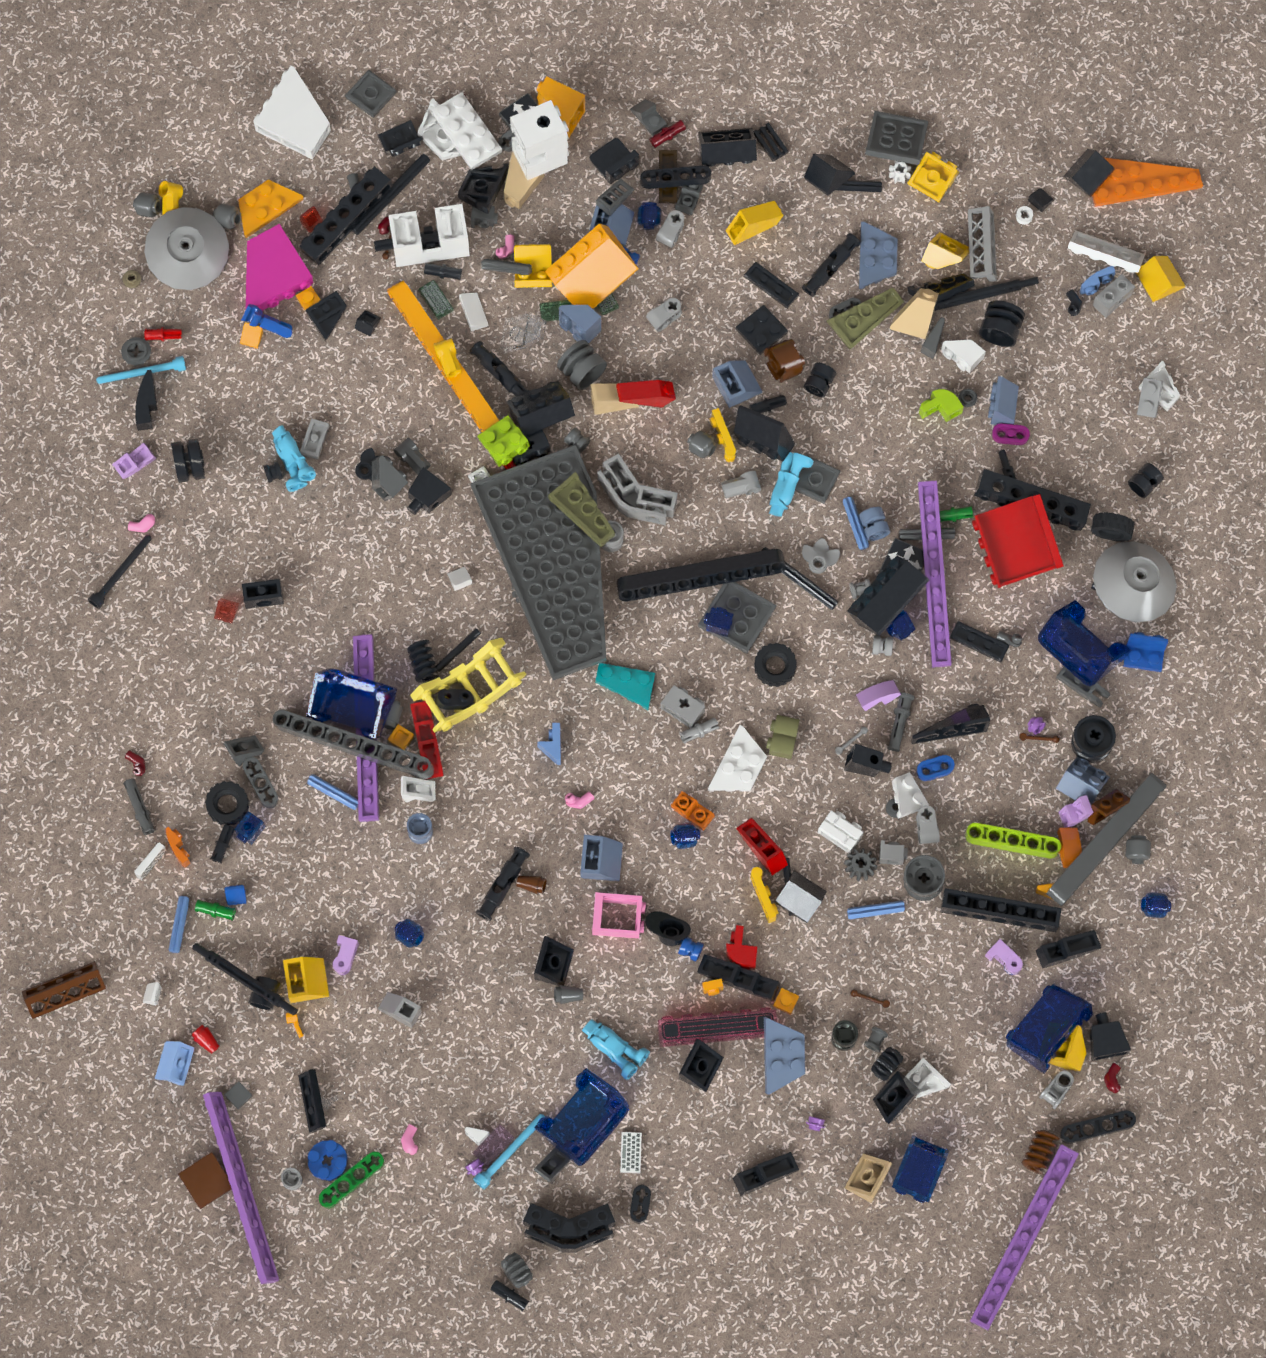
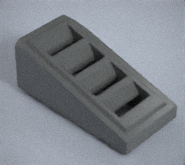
[596,178,634,216]
[921,317,945,359]

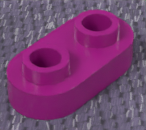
[992,423,1030,445]

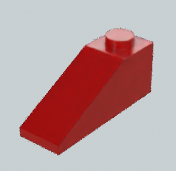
[616,380,676,408]
[736,818,788,876]

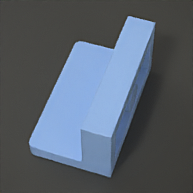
[155,1041,194,1086]

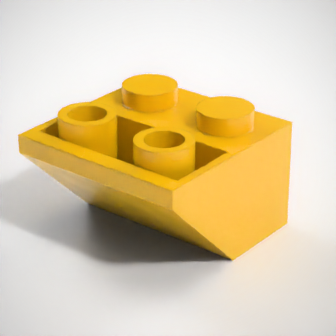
[283,957,330,1003]

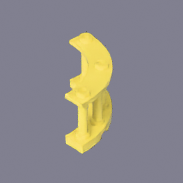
[410,638,526,733]

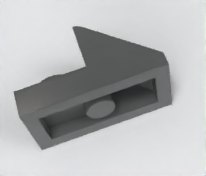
[630,99,667,136]
[223,735,264,767]
[534,1147,571,1184]

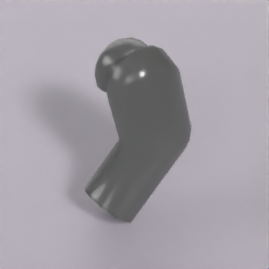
[996,631,1022,647]

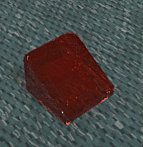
[300,206,323,233]
[214,598,239,624]

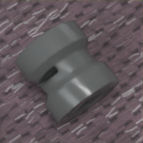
[564,428,590,453]

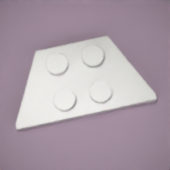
[417,98,461,160]
[708,725,767,792]

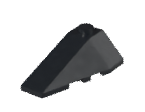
[911,704,990,744]

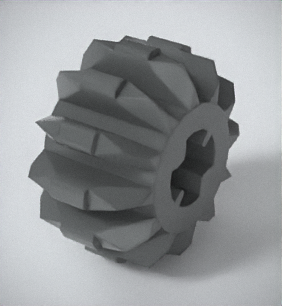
[844,848,877,882]
[501,1252,532,1288]

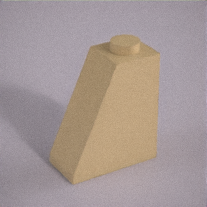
[504,152,545,209]
[890,288,939,339]
[591,383,639,415]

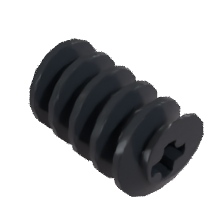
[407,640,439,683]

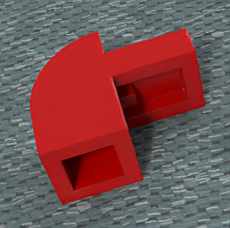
[726,925,758,970]

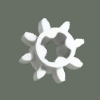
[889,161,911,184]

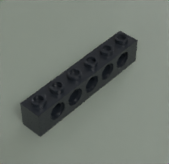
[299,166,393,266]
[974,469,1091,531]
[940,888,1061,933]

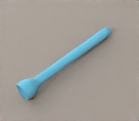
[96,356,186,384]
[473,1114,545,1190]

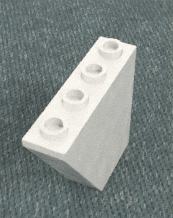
[254,66,331,160]

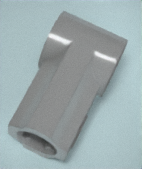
[721,471,761,498]

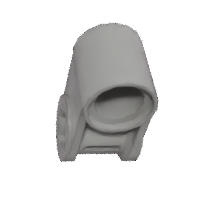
[656,210,684,248]
[646,298,682,332]
[916,805,940,844]
[1039,1071,1074,1109]

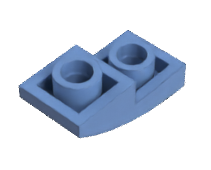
[1080,266,1115,295]

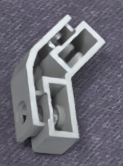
[597,453,678,525]

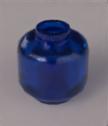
[637,202,661,230]
[670,823,700,849]
[1141,892,1171,918]
[395,919,424,948]

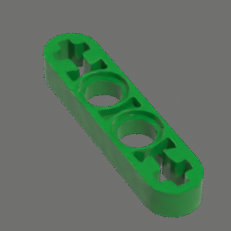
[319,1152,384,1209]

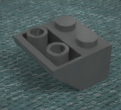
[372,455,408,501]

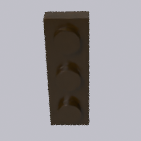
[659,150,677,203]

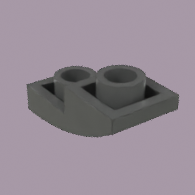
[675,175,704,215]

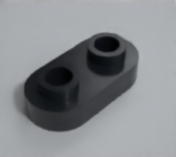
[435,689,474,710]

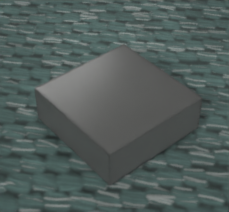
[224,1081,253,1110]

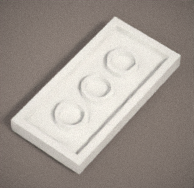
[431,92,502,170]
[1068,230,1145,273]

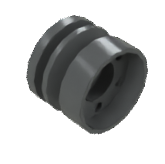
[557,340,607,390]
[903,855,945,901]

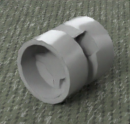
[601,520,624,552]

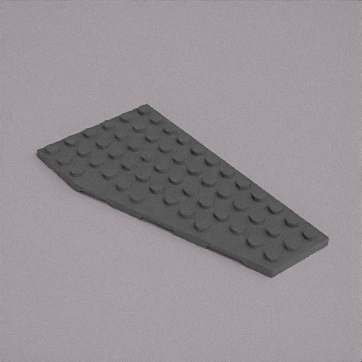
[470,445,607,681]

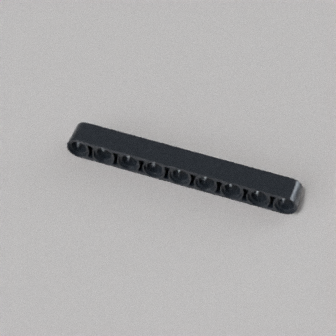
[616,549,786,602]

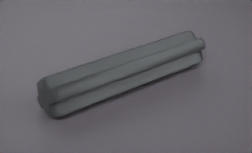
[481,259,532,275]
[899,528,955,540]

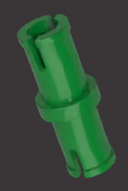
[939,506,973,522]
[195,899,236,921]

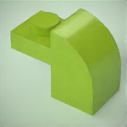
[919,389,964,422]

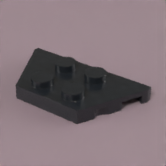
[458,163,509,214]

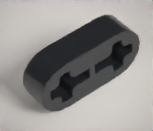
[630,1185,651,1224]

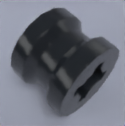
[263,461,283,483]

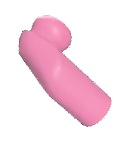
[495,235,514,259]
[128,514,155,533]
[565,792,595,809]
[401,1124,418,1155]

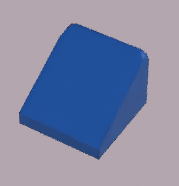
[224,885,247,906]

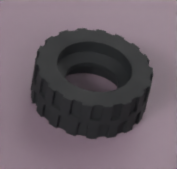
[1091,512,1135,542]
[754,643,797,687]
[205,781,249,825]

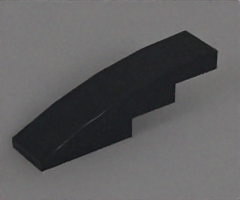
[697,954,780,1001]

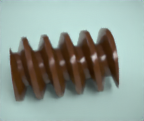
[1021,1130,1060,1175]

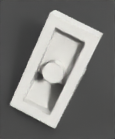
[401,776,436,802]

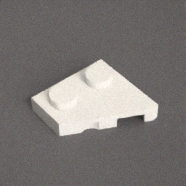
[892,772,929,819]

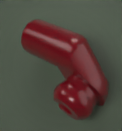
[378,216,390,235]
[125,750,146,776]
[1104,1063,1121,1093]

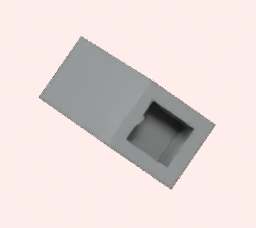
[378,992,422,1028]

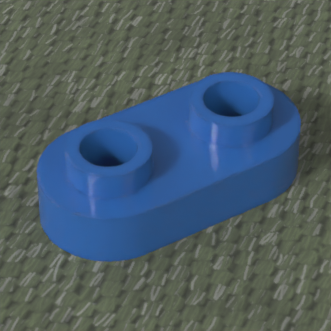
[916,755,955,781]

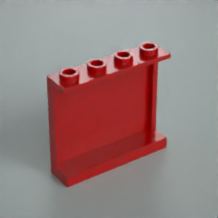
[972,494,1064,588]

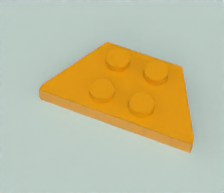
[238,180,304,238]

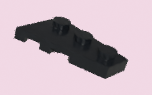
[907,273,975,304]

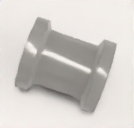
[849,579,871,599]

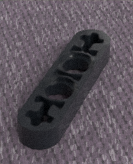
[640,165,712,189]
[1060,1110,1136,1144]

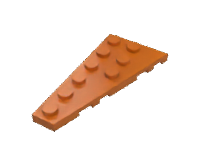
[1092,157,1203,207]

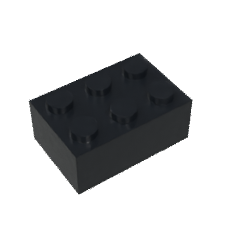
[507,381,575,436]

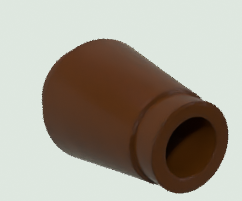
[517,875,547,895]

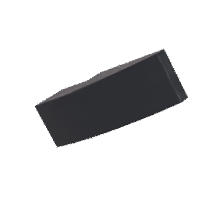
[135,370,158,431]
[1035,930,1102,969]
[732,1152,799,1196]

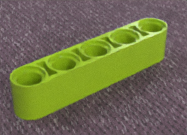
[965,823,1061,859]

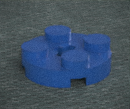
[308,1140,348,1181]

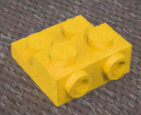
[907,152,959,203]

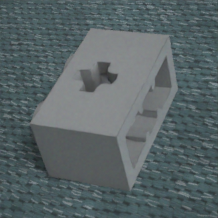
[1093,274,1135,318]
[660,685,705,728]

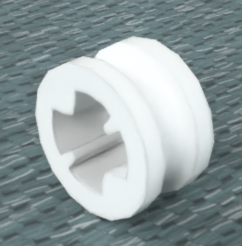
[1016,206,1033,225]

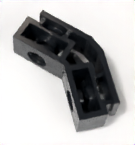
[523,1203,615,1253]

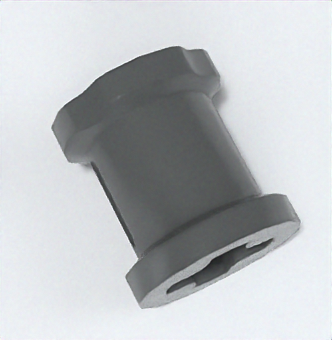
[864,1027,888,1053]

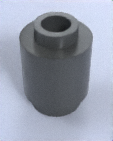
[380,700,403,730]

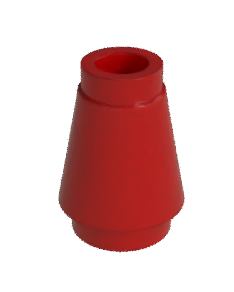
[192,1025,220,1054]

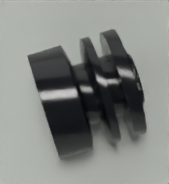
[979,300,1025,347]

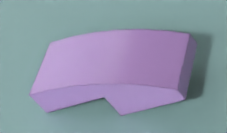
[112,443,156,479]
[856,680,901,711]
[1059,795,1094,828]

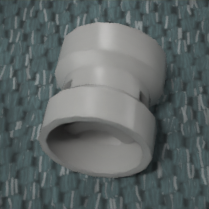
[872,635,893,656]
[281,1168,302,1191]

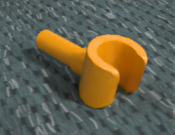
[286,1013,304,1038]

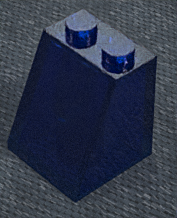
[892,1135,949,1203]

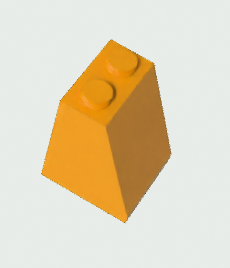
[536,76,585,138]

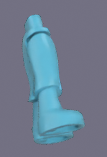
[272,425,316,492]
[769,452,814,517]
[582,1019,650,1080]

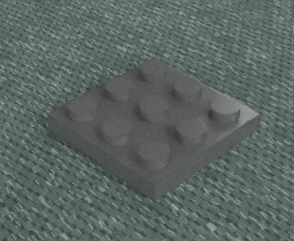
[865,111,928,165]
[698,582,777,654]

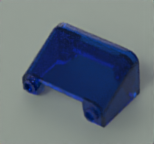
[1038,600,1132,686]
[306,668,397,740]
[1006,984,1093,1074]
[534,1068,629,1166]

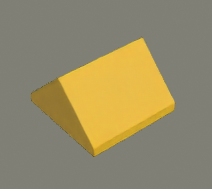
[1135,256,1186,302]

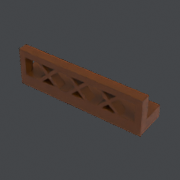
[22,961,106,1019]

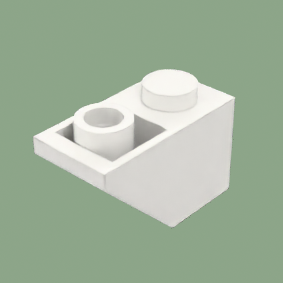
[941,340,986,373]

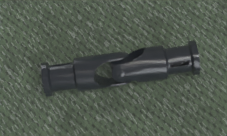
[802,233,860,297]
[469,341,531,396]
[476,846,530,921]

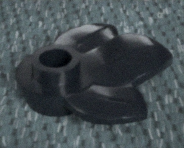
[355,448,389,481]

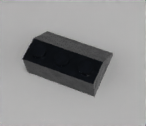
[698,128,757,167]
[734,405,795,462]

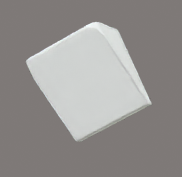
[447,567,472,591]
[143,982,162,1005]
[465,1127,490,1146]

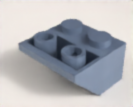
[590,199,634,246]
[559,305,601,343]
[712,360,762,408]
[988,376,1019,425]
[1056,757,1110,805]
[580,835,623,882]

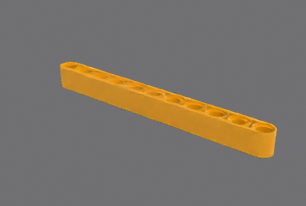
[387,280,499,432]

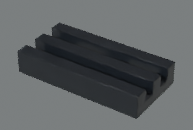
[753,122,788,162]

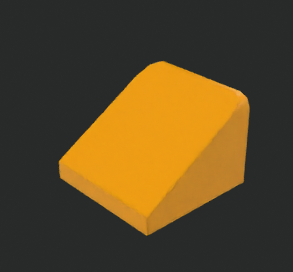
[240,323,263,349]
[1035,883,1054,900]

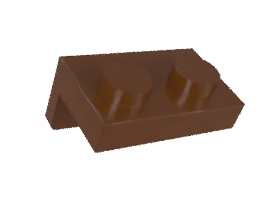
[1087,789,1130,826]

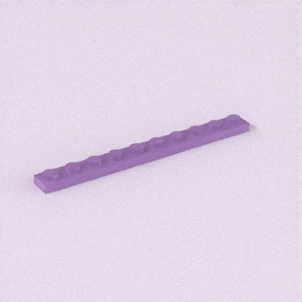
[918,481,951,668]
[353,634,379,822]
[203,1092,279,1284]
[970,1144,1079,1331]

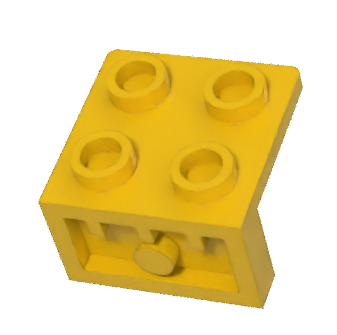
[514,244,552,288]

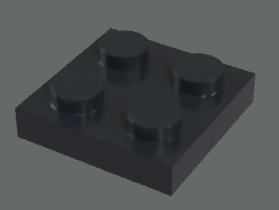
[736,305,788,355]

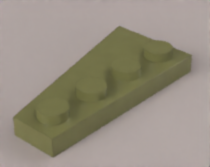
[826,287,904,349]
[548,472,615,547]

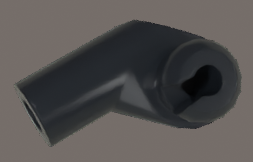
[1066,289,1082,316]

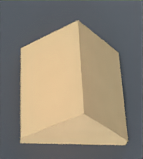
[845,1154,892,1203]

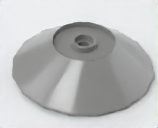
[144,207,229,290]
[1093,541,1177,622]

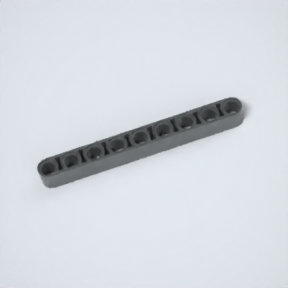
[272,710,434,779]
[1046,773,1167,906]

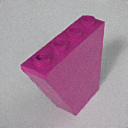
[245,224,313,312]

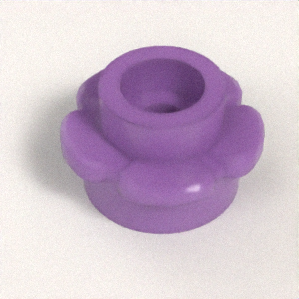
[1028,717,1045,735]
[806,1116,825,1131]
[465,1158,484,1176]

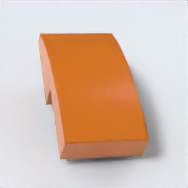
[670,791,715,831]
[166,827,190,868]
[1057,828,1082,868]

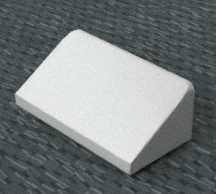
[459,293,489,331]

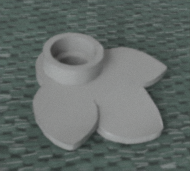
[802,538,840,574]

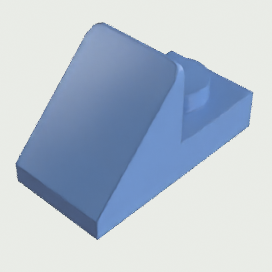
[537,723,561,765]

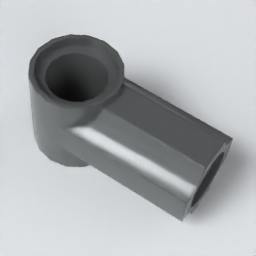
[394,438,431,475]

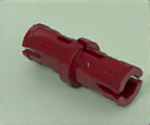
[649,120,686,148]

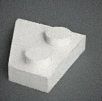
[1139,361,1180,411]
[905,1058,951,1099]

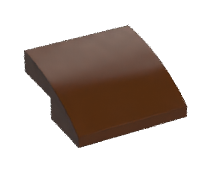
[178,1152,232,1210]

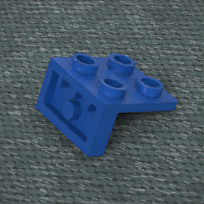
[1123,632,1168,672]

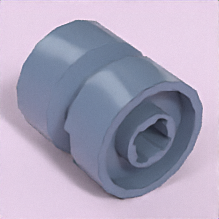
[859,507,890,541]
[407,813,433,844]

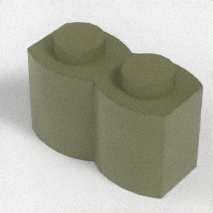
[766,715,800,759]

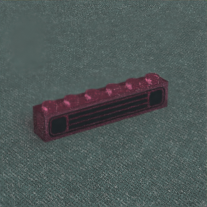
[658,1007,777,1047]

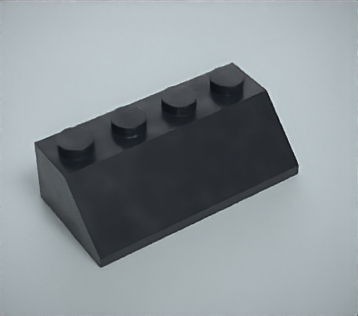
[847,556,929,636]

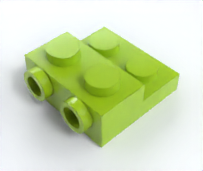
[477,415,530,467]

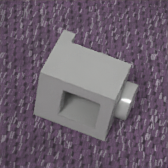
[879,840,908,865]

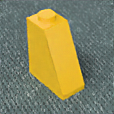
[726,201,784,245]

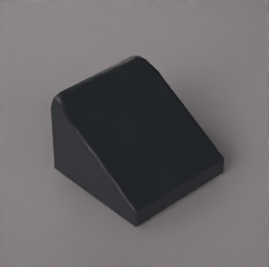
[1028,188,1054,212]
[355,310,381,336]

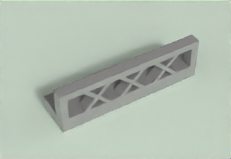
[968,206,997,282]

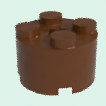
[764,339,805,383]

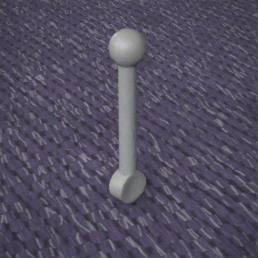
[835,727,868,755]

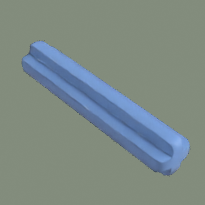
[843,497,869,550]
[307,774,358,810]
[169,896,189,953]
[847,901,905,919]

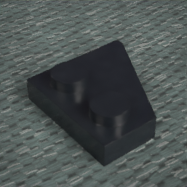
[305,291,347,340]

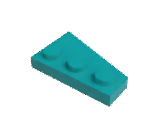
[595,663,655,710]

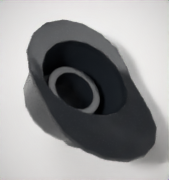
[645,911,691,946]

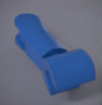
[241,304,292,338]

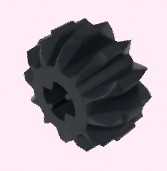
[871,1047,903,1081]

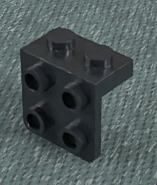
[377,120,424,157]
[589,138,639,184]

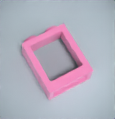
[592,892,646,938]

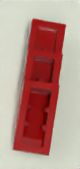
[410,701,444,780]

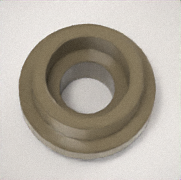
[122,270,141,288]

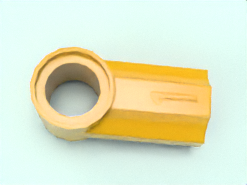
[158,181,183,215]
[434,338,461,378]

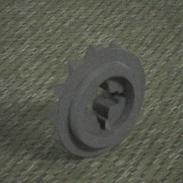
[121,337,151,367]

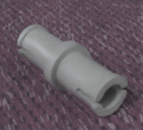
[679,718,719,744]

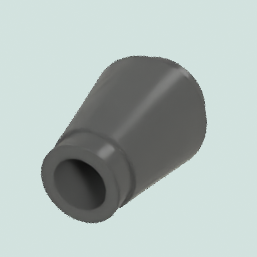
[554,985,583,1004]

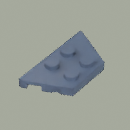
[859,221,898,289]
[764,1017,805,1094]

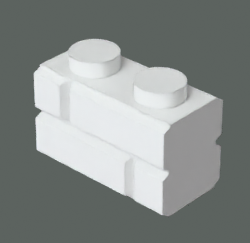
[818,810,864,853]

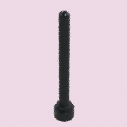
[87,535,152,609]

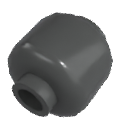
[133,192,162,217]
[213,203,241,229]
[687,431,717,458]
[1125,835,1151,864]

